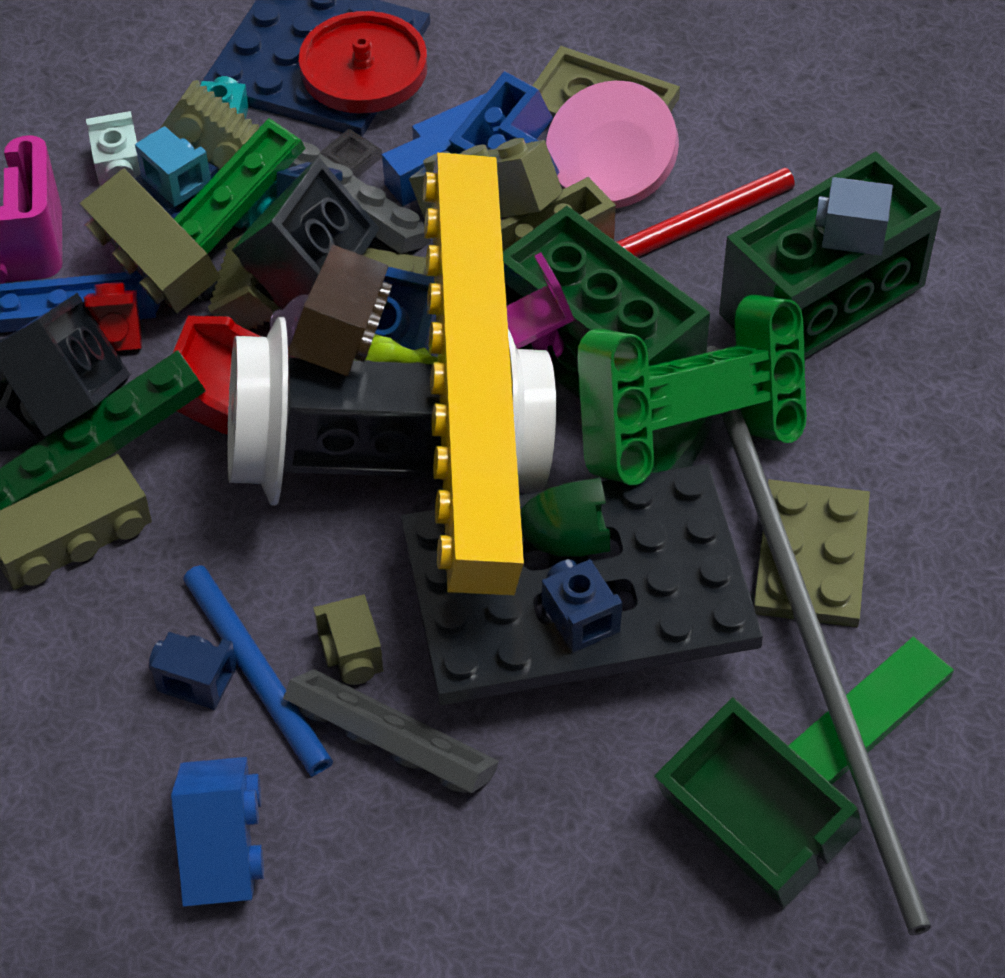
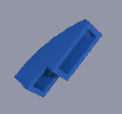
[382,93,486,207]

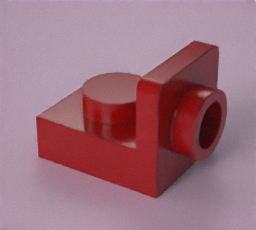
[84,282,142,351]

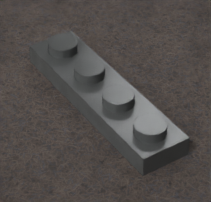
[288,142,432,254]
[283,669,499,793]

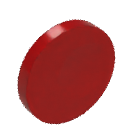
[299,11,428,113]

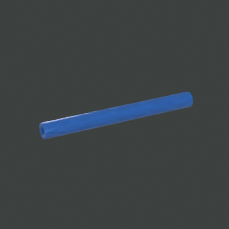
[183,565,333,777]

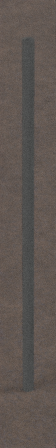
[706,346,931,935]

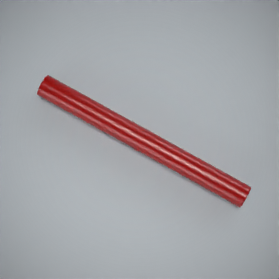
[617,167,795,258]

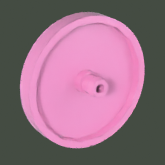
[546,81,679,208]

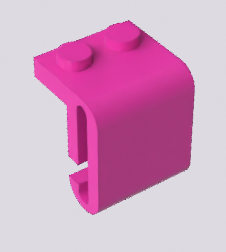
[0,135,62,284]

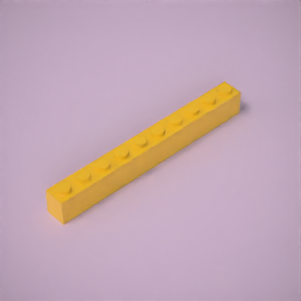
[423,152,524,595]

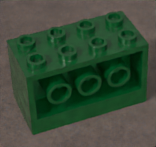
[719,151,942,359]
[503,205,710,398]

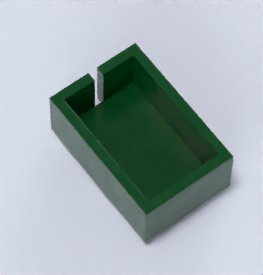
[654,697,862,908]

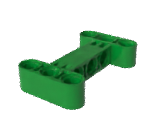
[577,295,807,485]

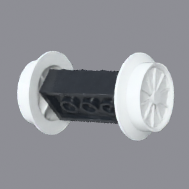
[228,317,556,505]

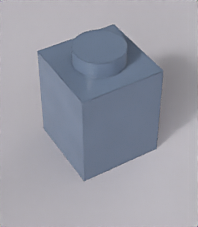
[815,177,893,256]

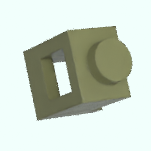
[313,594,384,685]

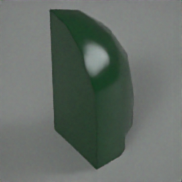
[520,478,610,557]

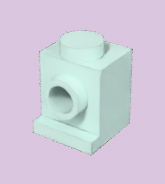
[86,111,141,186]

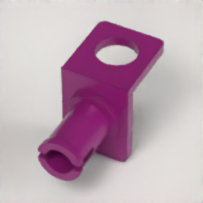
[506,252,575,361]

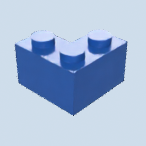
[449,71,560,175]
[171,757,264,906]

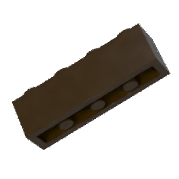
[288,245,392,376]

